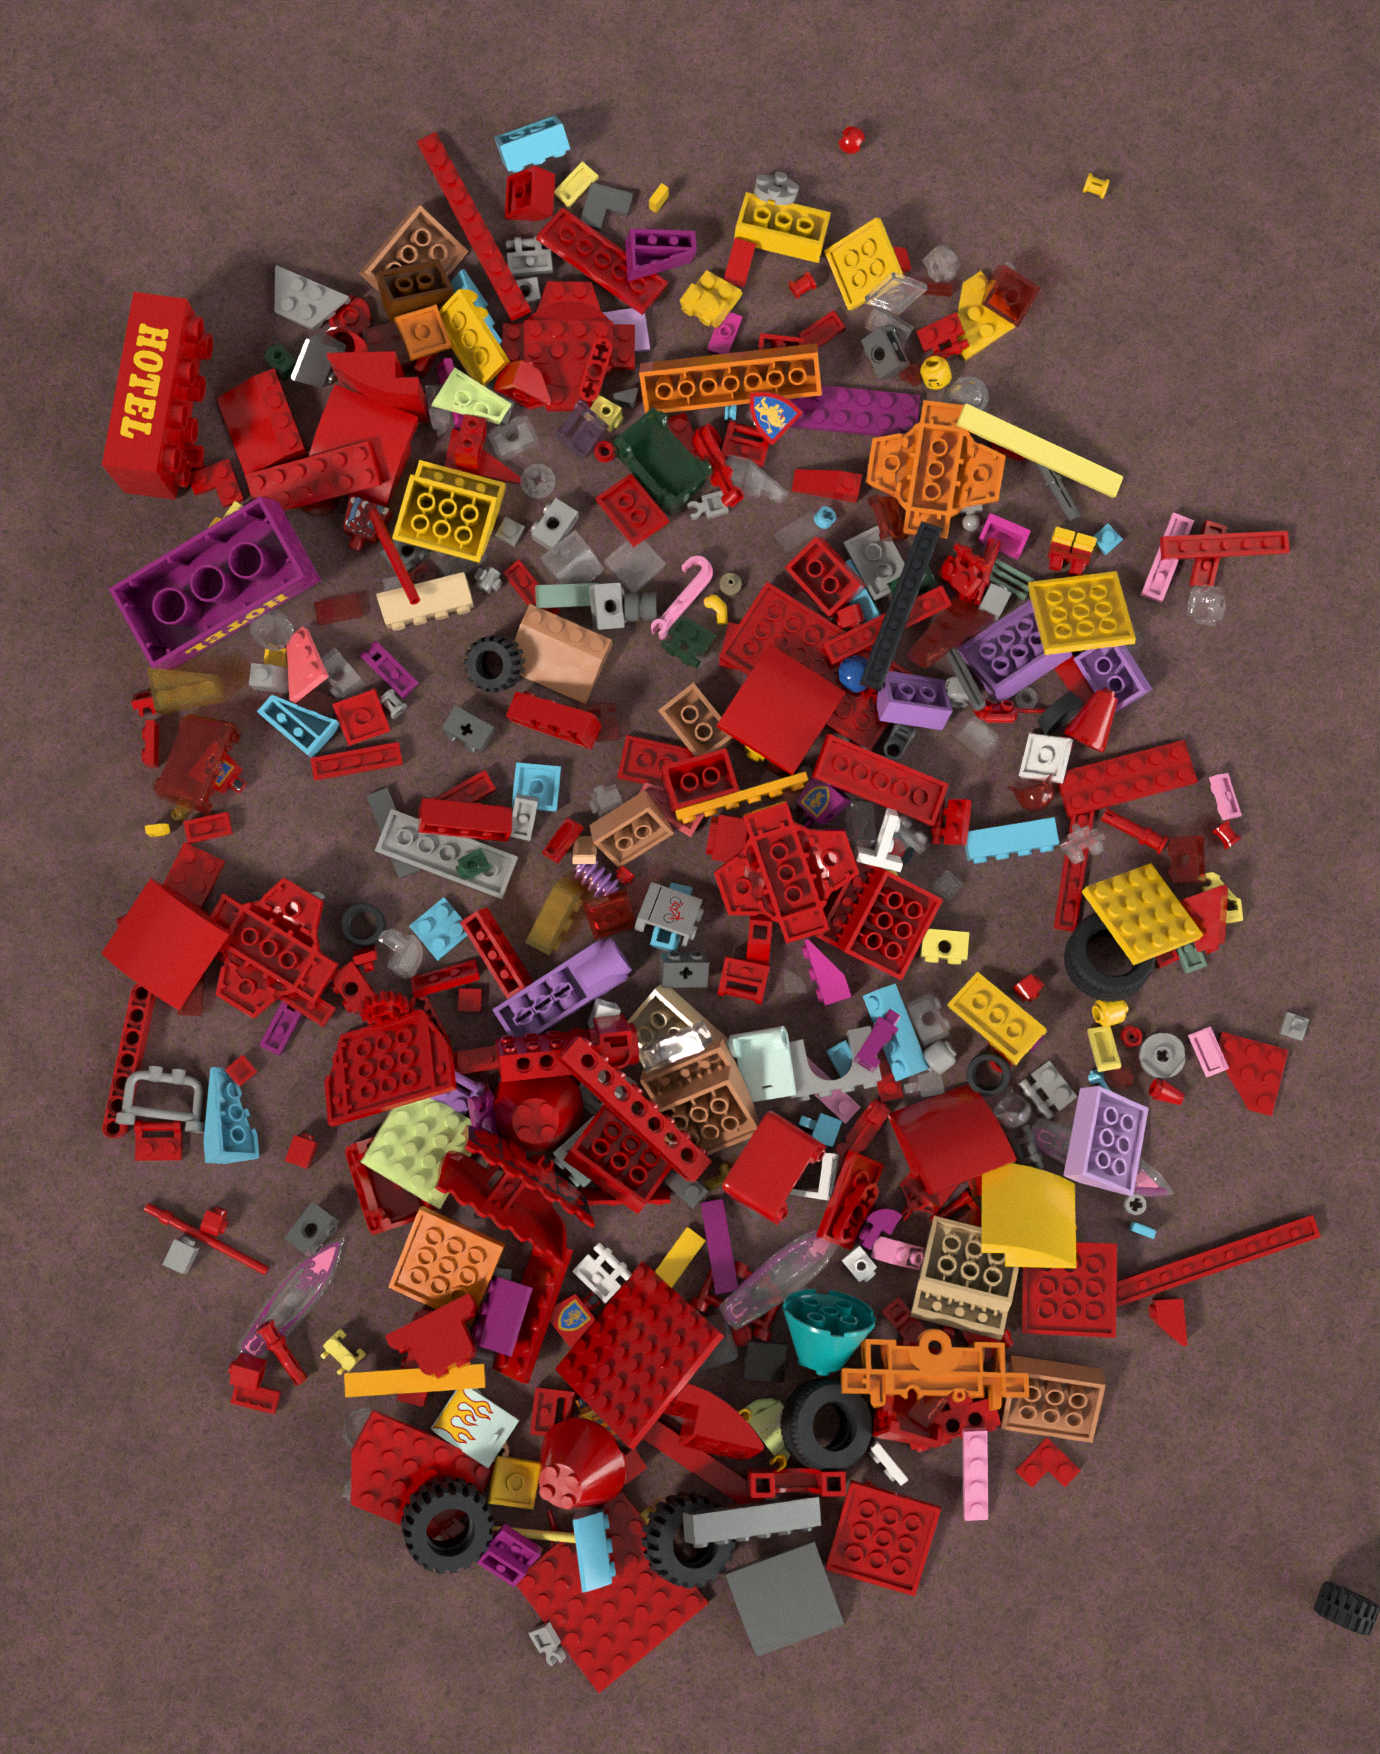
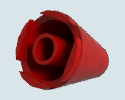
[1064,688,1118,753]

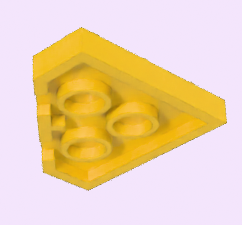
[957,271,1019,361]

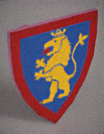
[750,392,803,445]

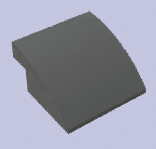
[725,1539,844,1657]

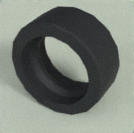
[341,903,386,947]
[967,1051,1011,1096]

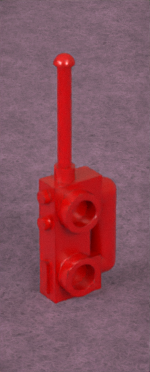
[973,700,1046,723]

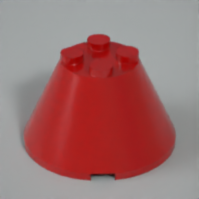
[493,1075,583,1152]
[539,1417,627,1510]

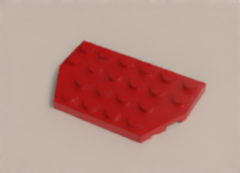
[324,1009,457,1127]
[350,1409,495,1539]

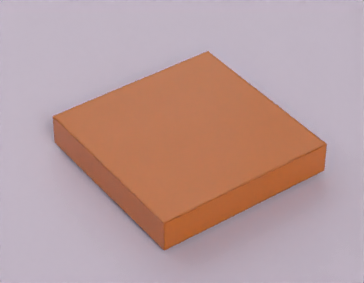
[394,304,452,361]

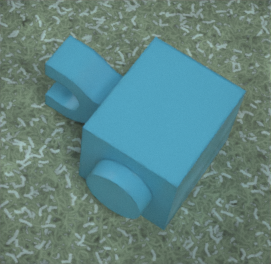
[799,1113,842,1149]

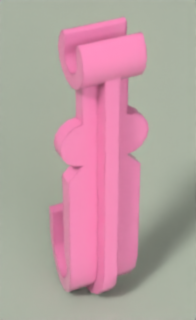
[651,556,713,640]

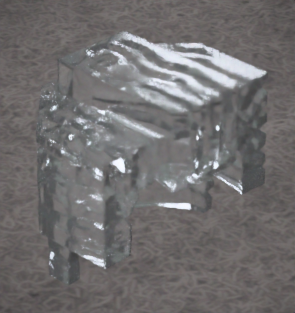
[1186,585,1226,627]

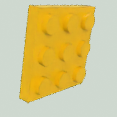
[824,217,905,311]

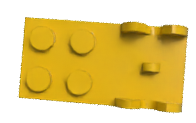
[439,289,510,387]
[947,972,1047,1066]

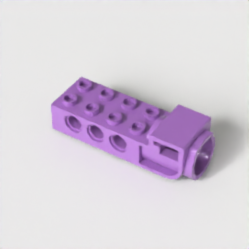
[492,938,632,1037]

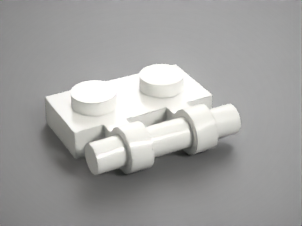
[572,1242,632,1303]

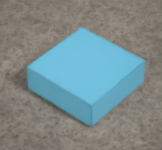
[1128,1222,1156,1239]

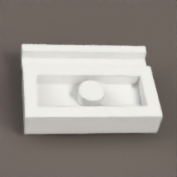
[869,1439,908,1486]

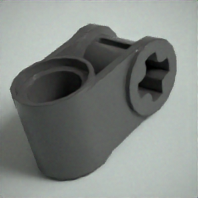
[881,723,918,762]

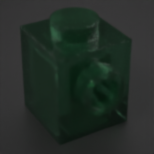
[263,342,297,381]
[455,848,492,882]

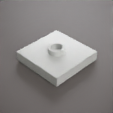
[1019,733,1073,784]

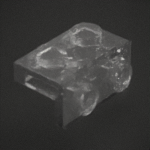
[424,385,455,437]

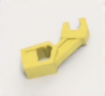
[1200,872,1243,924]

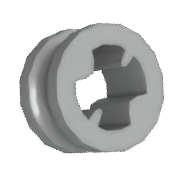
[1124,1194,1146,1215]

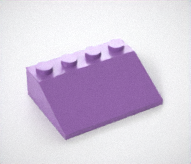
[957,600,1072,703]

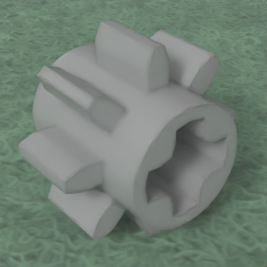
[474,566,502,594]

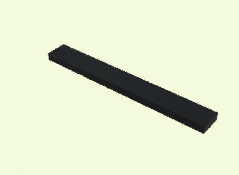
[859,521,942,692]

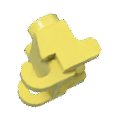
[321,1328,367,1375]

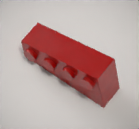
[506,691,602,750]

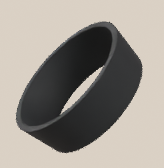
[1037,692,1084,735]

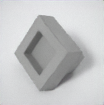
[1279,1012,1309,1041]

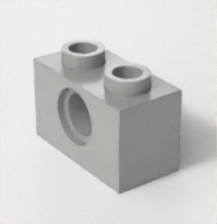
[531,498,579,554]
[589,583,626,631]

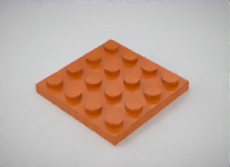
[388,1206,505,1326]

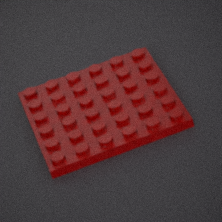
[555,1261,724,1450]
[516,1490,709,1693]

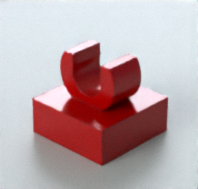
[131,690,158,717]
[353,945,378,973]

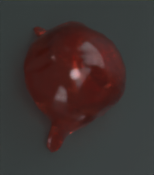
[1008,773,1054,811]

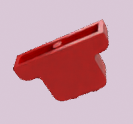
[385,1293,478,1379]

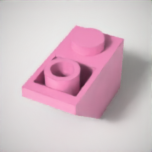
[871,1236,925,1270]

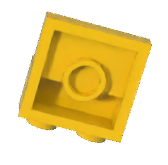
[679,270,743,329]

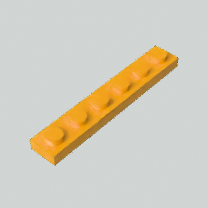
[675,772,808,824]

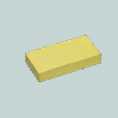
[554,161,599,208]
[1087,1026,1121,1072]

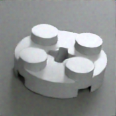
[754,172,799,205]
[1138,1033,1185,1079]

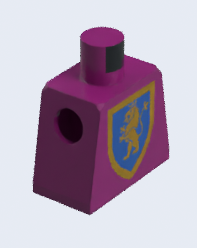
[797,776,852,828]

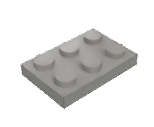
[843,523,905,602]

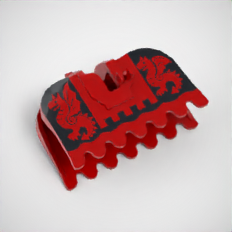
[435,1125,595,1267]

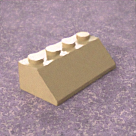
[376,572,475,631]

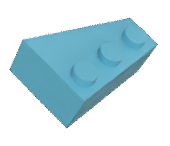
[257,695,341,758]

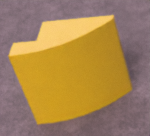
[392,460,506,563]
[981,1163,1076,1268]

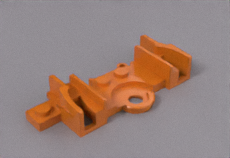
[841,1329,1029,1411]

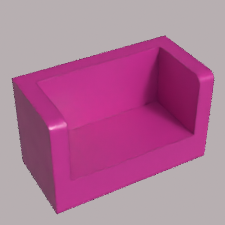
[977,513,1031,560]

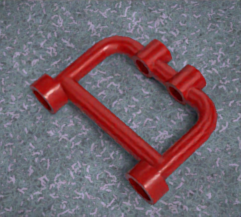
[690,1261,782,1342]

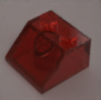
[981,265,1041,327]

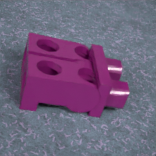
[853,1009,901,1073]

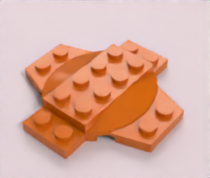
[866,400,1006,540]

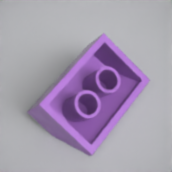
[1074,645,1153,712]
[876,671,952,730]

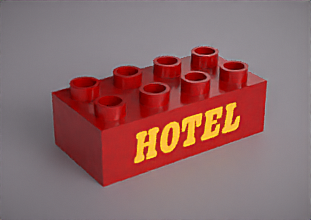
[102,292,213,500]

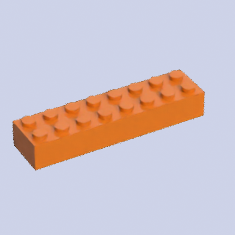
[639,343,822,415]

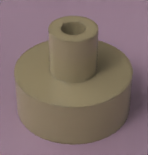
[719,573,742,597]

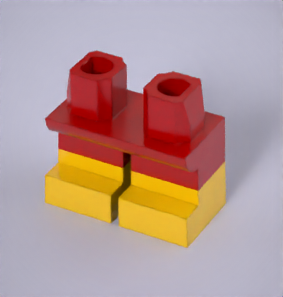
[1047,527,1097,576]

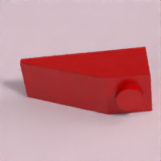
[791,469,862,503]

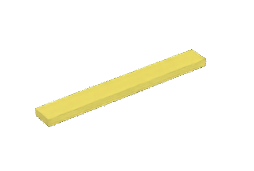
[956,403,1123,498]

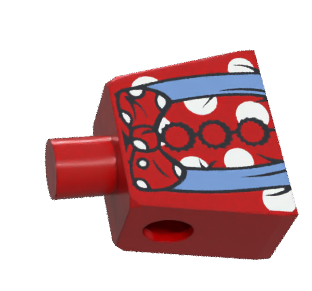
[343,495,393,552]

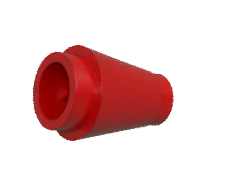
[1148,1078,1185,1105]

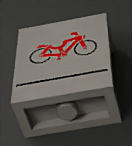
[635,882,704,947]

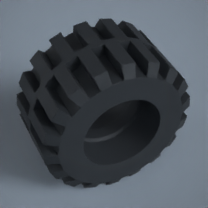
[463,635,525,693]
[1313,1582,1380,1635]

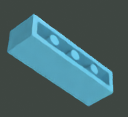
[965,817,1059,864]
[863,984,929,1081]

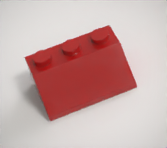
[661,748,739,814]

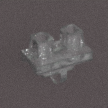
[1060,823,1105,864]

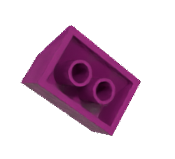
[472,1275,533,1356]

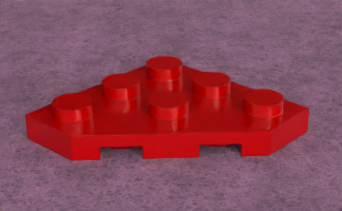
[1218,1032,1288,1116]

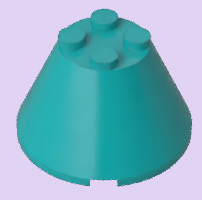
[783,1289,876,1376]

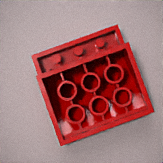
[327,351,429,423]
[308,384,419,508]
[716,644,846,775]
[814,854,943,981]
[101,877,229,1010]
[887,1083,1017,1196]
[663,1383,764,1461]

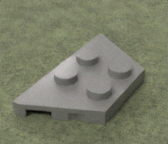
[274,265,351,331]

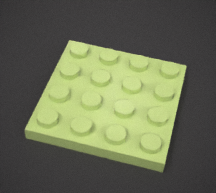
[360,1098,472,1209]

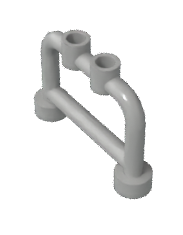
[115,1066,205,1133]

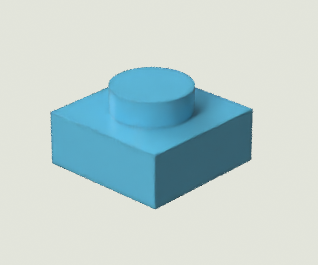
[1093,524,1123,556]

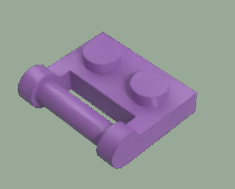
[430,1070,485,1115]

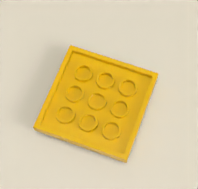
[1028,571,1136,655]
[1082,863,1203,965]

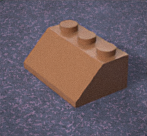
[658,683,735,757]
[590,790,674,868]

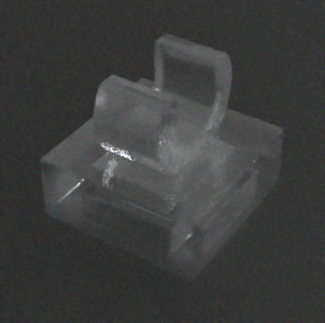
[470,1344,497,1371]

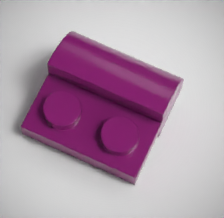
[858,1208,902,1250]
[477,1524,543,1587]

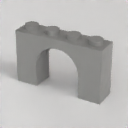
[789,1026,882,1102]

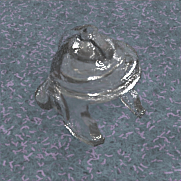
[938,377,989,413]

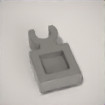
[687,491,729,520]
[528,1622,566,1666]

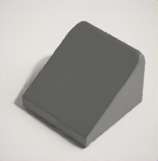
[613,388,639,410]

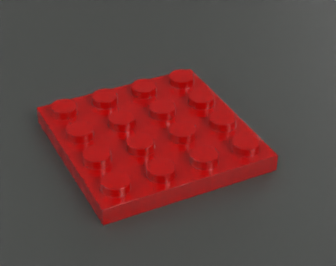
[1022,1242,1117,1338]
[825,1480,941,1596]

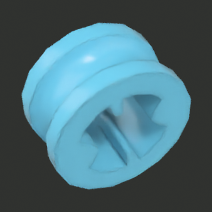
[725,405,736,420]
[814,506,836,529]

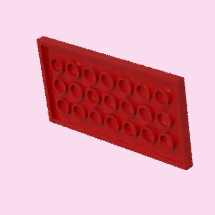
[719,582,914,751]

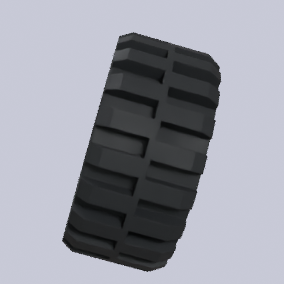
[401,1476,494,1574]
[642,1492,736,1589]

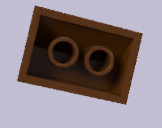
[376,259,454,322]

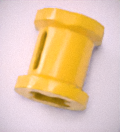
[1083,173,1110,199]

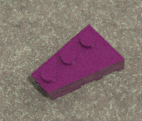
[625,228,696,281]

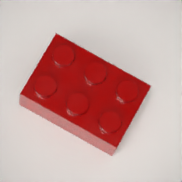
[784,536,867,617]

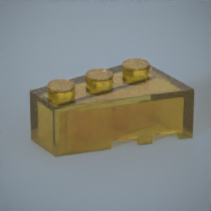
[147,667,226,715]
[525,876,587,955]

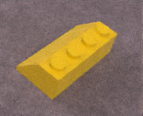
[734,192,831,263]

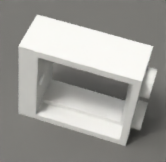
[790,1153,839,1200]

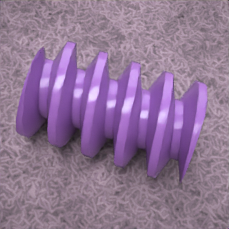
[572,861,620,904]

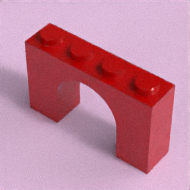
[746,1467,846,1498]

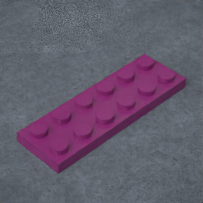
[788,385,920,437]

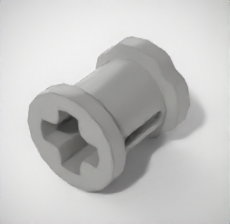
[380,689,408,719]

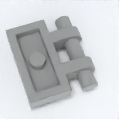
[506,235,553,277]
[1019,1061,1077,1120]

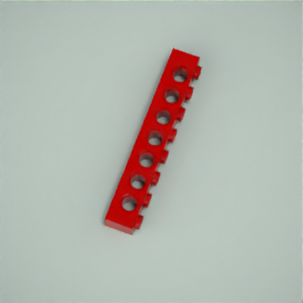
[555,1036,712,1182]

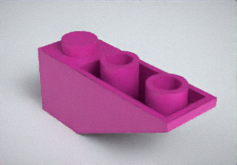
[801,939,851,1006]

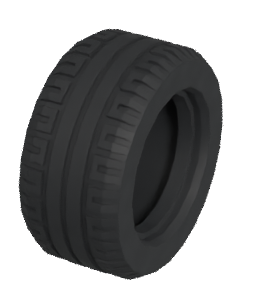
[1064,913,1156,1002]

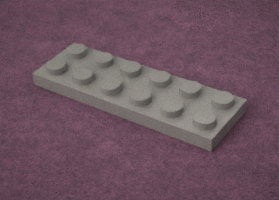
[375,809,518,899]

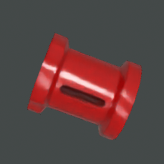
[788,271,817,299]
[1212,820,1242,850]

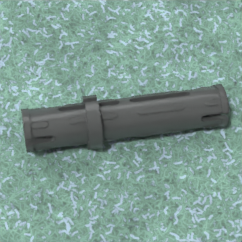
[1036,464,1082,523]

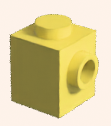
[587,395,624,433]

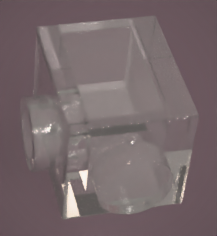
[588,784,623,817]

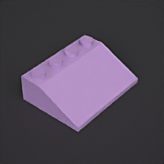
[1063,1086,1149,1196]

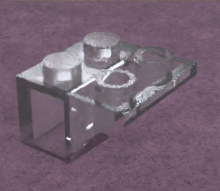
[540,530,604,584]

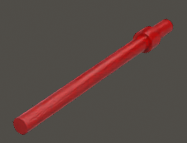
[144,1203,269,1275]

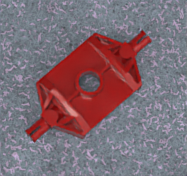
[899,1171,959,1222]

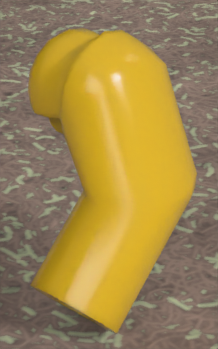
[704,594,728,625]

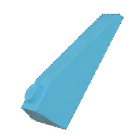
[204,1067,259,1164]

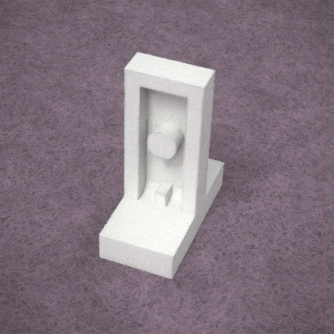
[854,808,903,872]

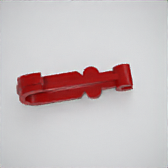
[692,423,745,508]
[835,1099,891,1185]

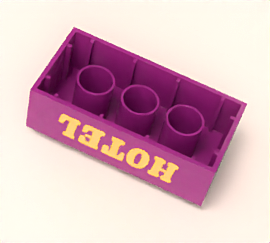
[109,496,322,670]

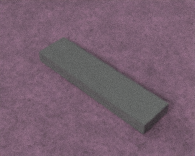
[367,787,421,879]

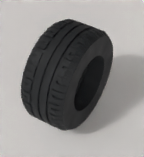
[780,1379,873,1471]

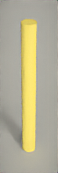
[492,1526,576,1543]

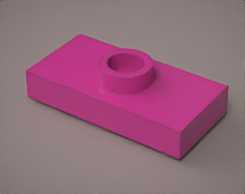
[707,312,742,355]

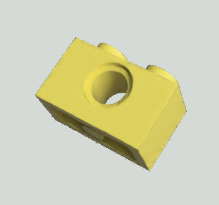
[920,929,969,965]

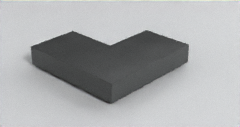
[580,182,634,231]

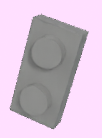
[510,793,539,841]

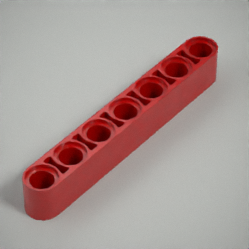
[102,984,156,1138]

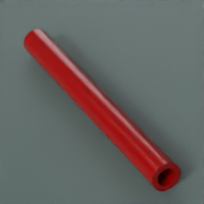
[368,509,421,605]

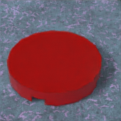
[328,295,372,336]

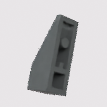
[663,1168,708,1208]

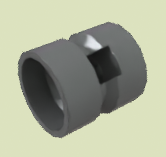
[625,592,657,622]

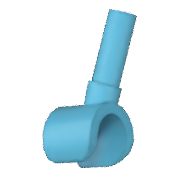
[1088,1070,1112,1092]

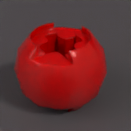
[838,126,865,154]

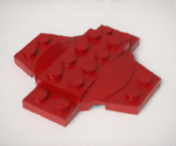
[502,281,635,412]
[714,800,859,944]
[209,878,339,1019]

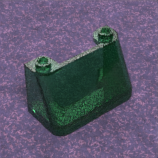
[613,407,713,516]

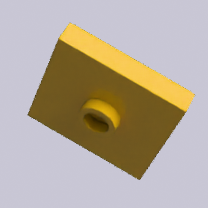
[487,1455,540,1509]

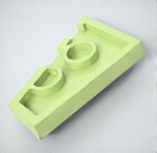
[431,368,511,424]

